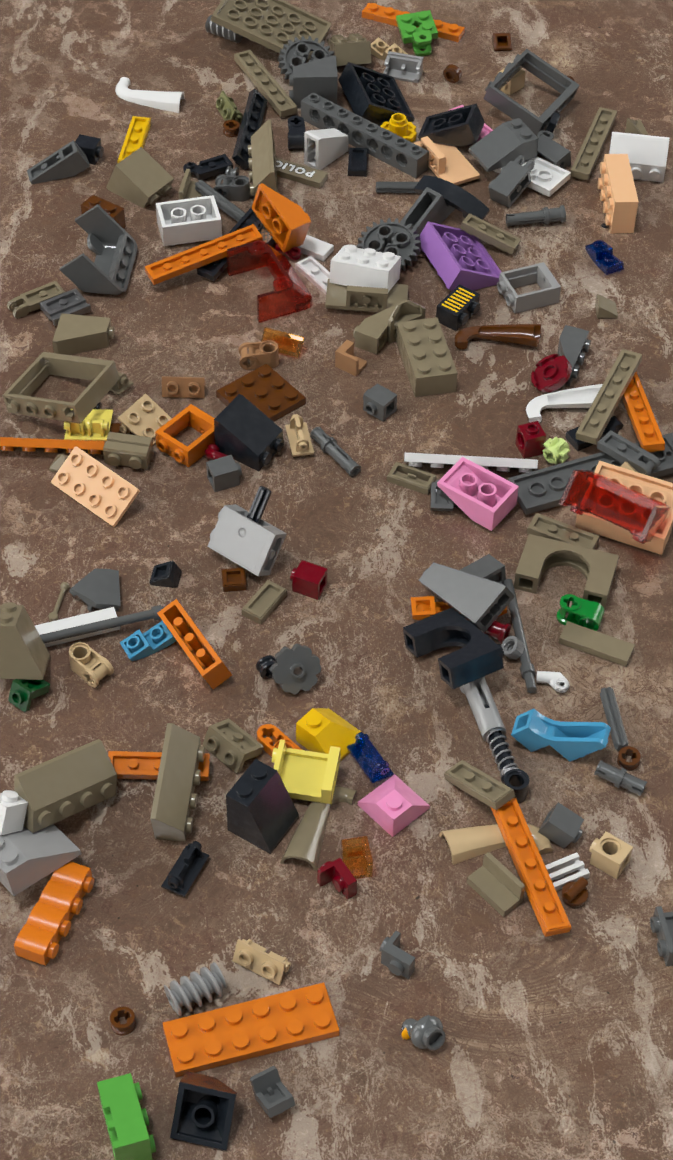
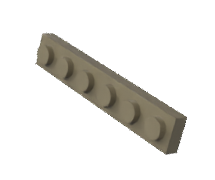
[234,50,297,117]
[570,107,617,180]
[576,349,642,445]

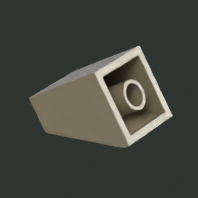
[106,147,174,208]
[0,602,50,680]

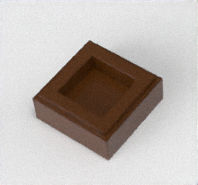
[221,568,246,592]

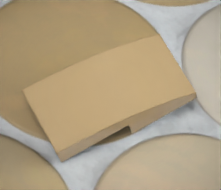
[371,37,407,61]

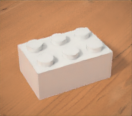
[156,195,222,246]
[330,245,401,292]

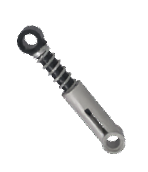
[460,676,530,804]

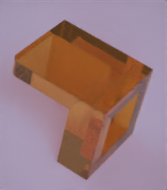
[341,836,373,879]

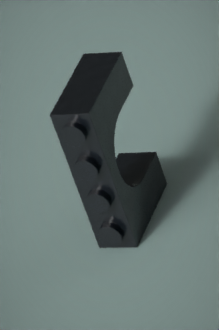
[403,608,504,689]

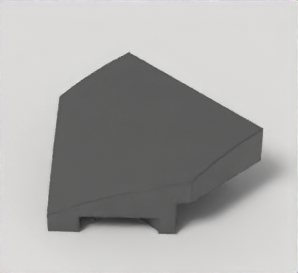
[69,568,121,612]

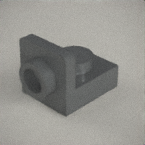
[430,480,453,511]

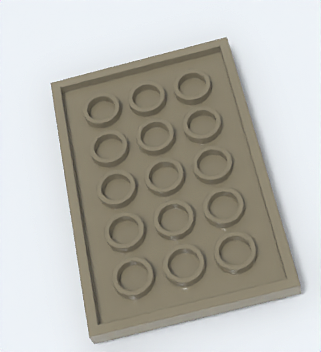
[210,0,332,63]

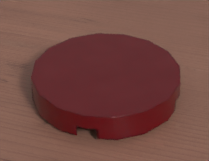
[531,354,572,393]

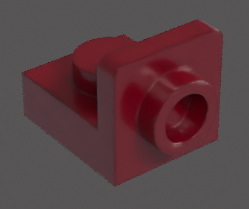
[317,858,357,900]

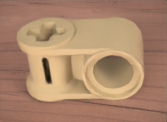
[69,642,114,688]

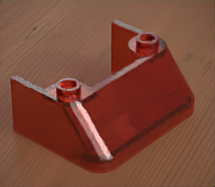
[227,240,312,323]
[559,470,671,544]

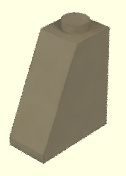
[53,313,115,355]

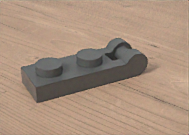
[597,430,661,476]

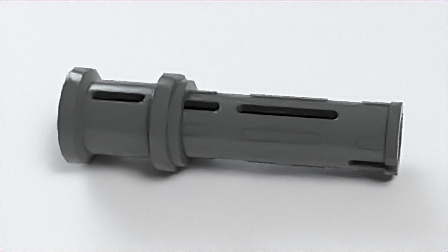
[505,205,566,227]

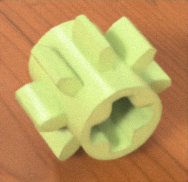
[542,437,570,465]

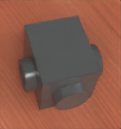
[363,383,397,422]

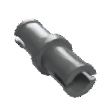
[594,760,647,796]

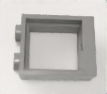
[497,262,561,313]

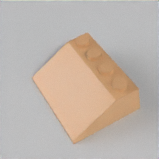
[575,461,673,555]

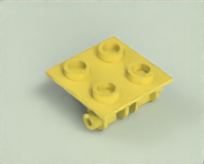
[64,409,113,441]

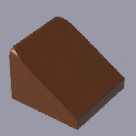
[491,33,512,51]

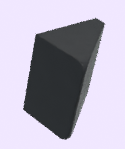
[149,560,182,588]

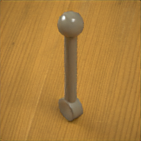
[48,582,70,622]

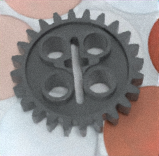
[278,36,337,80]
[357,218,421,271]

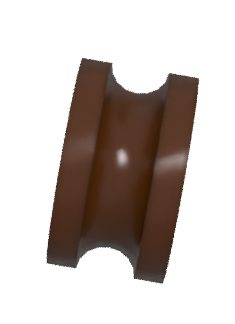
[223,120,240,137]
[617,746,641,771]
[110,1006,136,1036]

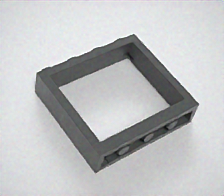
[484,49,580,136]

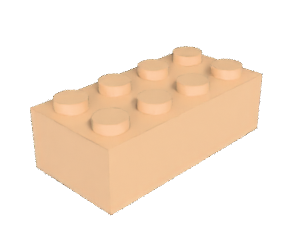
[598,154,639,234]

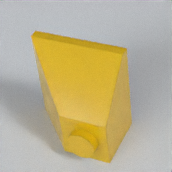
[296,708,366,762]

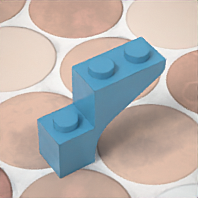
[511,709,611,762]

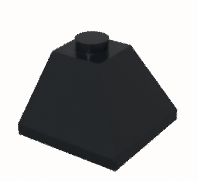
[170,1071,237,1151]

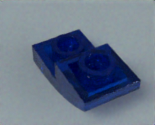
[585,240,624,275]

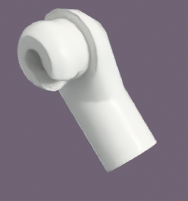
[536,671,570,693]

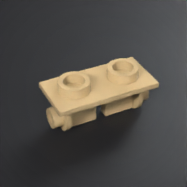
[285,414,314,457]
[232,939,291,985]

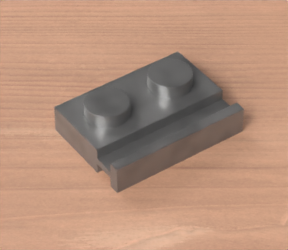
[40,288,91,326]

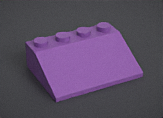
[420,222,501,291]

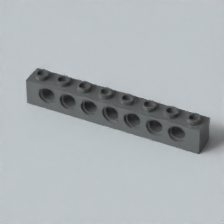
[301,93,429,178]

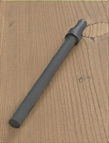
[503,579,537,693]
[40,605,166,644]

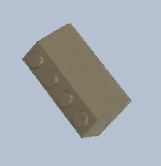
[248,120,278,196]
[150,723,205,842]
[14,739,117,833]

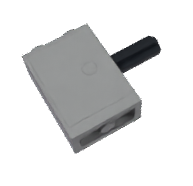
[207,486,287,576]

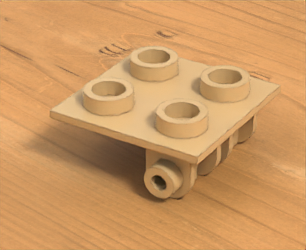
[118,393,172,445]

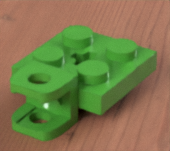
[396,10,438,56]

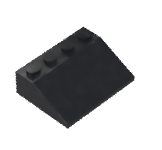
[338,62,415,126]

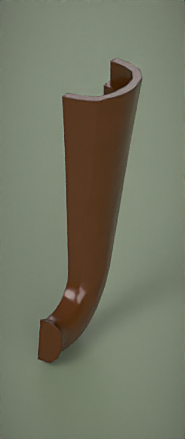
[455,324,541,349]

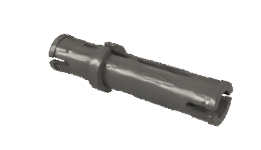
[310,426,361,477]

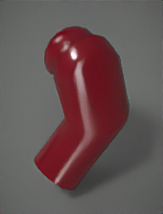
[275,243,301,260]
[205,444,234,460]

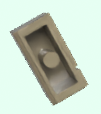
[103,432,154,469]

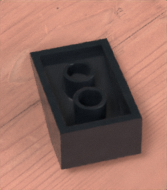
[418,103,485,147]

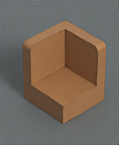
[335,340,367,376]

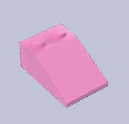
[437,457,519,531]

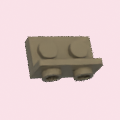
[203,718,264,773]

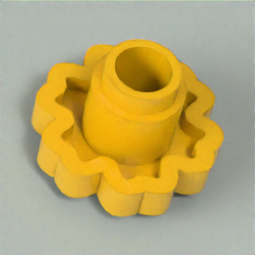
[380,113,417,143]

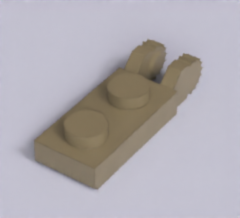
[7,281,65,319]

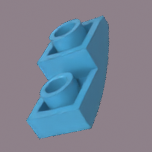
[120,621,176,661]

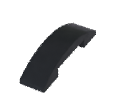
[414,175,490,220]

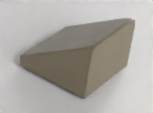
[595,294,618,318]

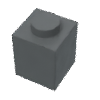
[206,455,242,492]
[538,802,584,849]

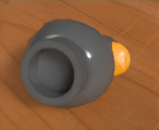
[401,1015,445,1050]

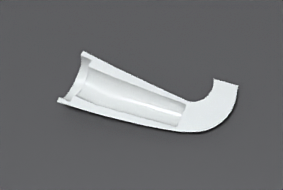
[115,77,185,113]
[526,384,603,423]

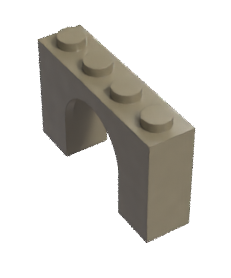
[514,534,619,610]

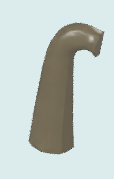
[280,786,357,871]

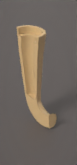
[439,824,553,865]

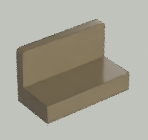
[179,169,206,200]
[467,852,525,917]

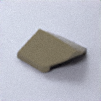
[387,300,426,343]

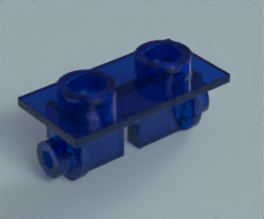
[347,732,394,784]

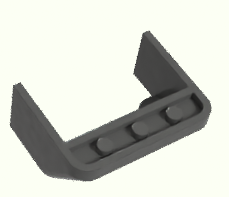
[60,204,137,295]

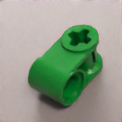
[556,594,604,631]

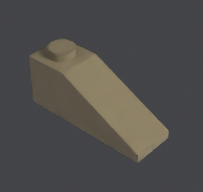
[353,303,399,355]

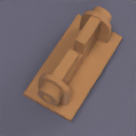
[162,376,206,398]

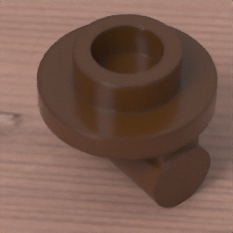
[561,877,588,906]

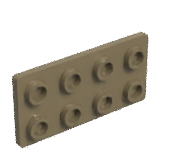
[325,278,408,312]

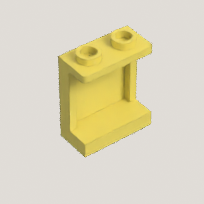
[272,740,341,804]

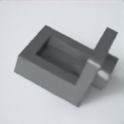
[380,931,415,979]
[250,1066,295,1118]

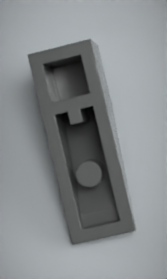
[27,140,90,184]

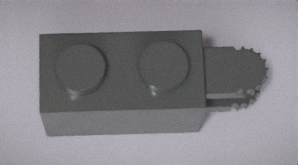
[488,155,535,208]

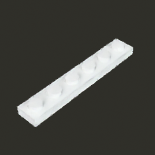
[404,452,538,473]

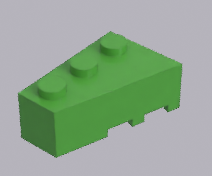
[97,1073,156,1160]

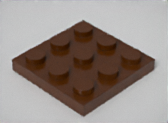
[216,364,306,422]

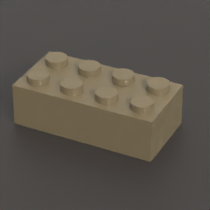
[396,317,458,397]

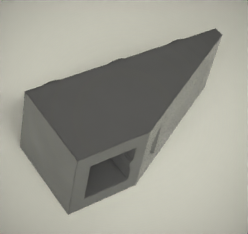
[557,325,591,386]

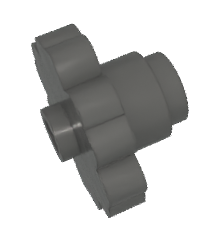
[271,643,321,694]

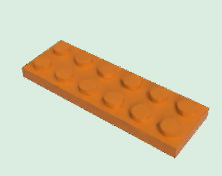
[163,982,339,1078]

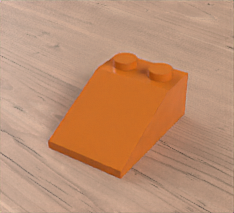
[252,183,311,253]

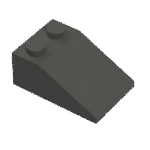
[469,118,539,172]

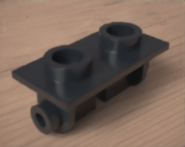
[161,841,209,897]

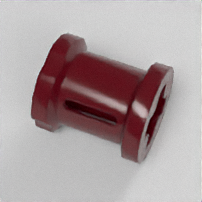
[484,621,511,644]

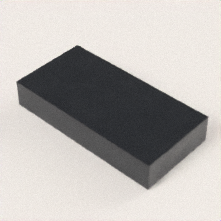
[348,147,368,177]

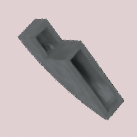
[400,187,455,235]

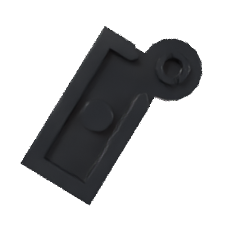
[183,154,233,180]

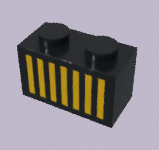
[436,284,480,331]

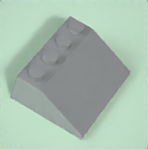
[0,824,82,896]

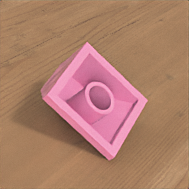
[357,774,430,837]

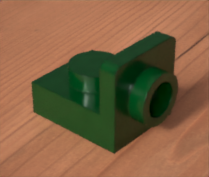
[8,679,50,712]

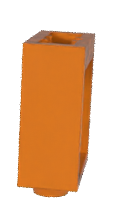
[155,404,215,467]

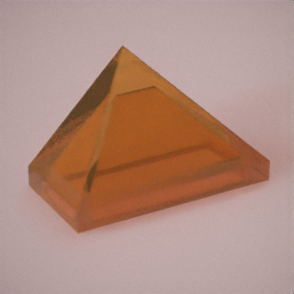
[261,327,304,358]

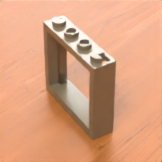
[3,352,120,424]

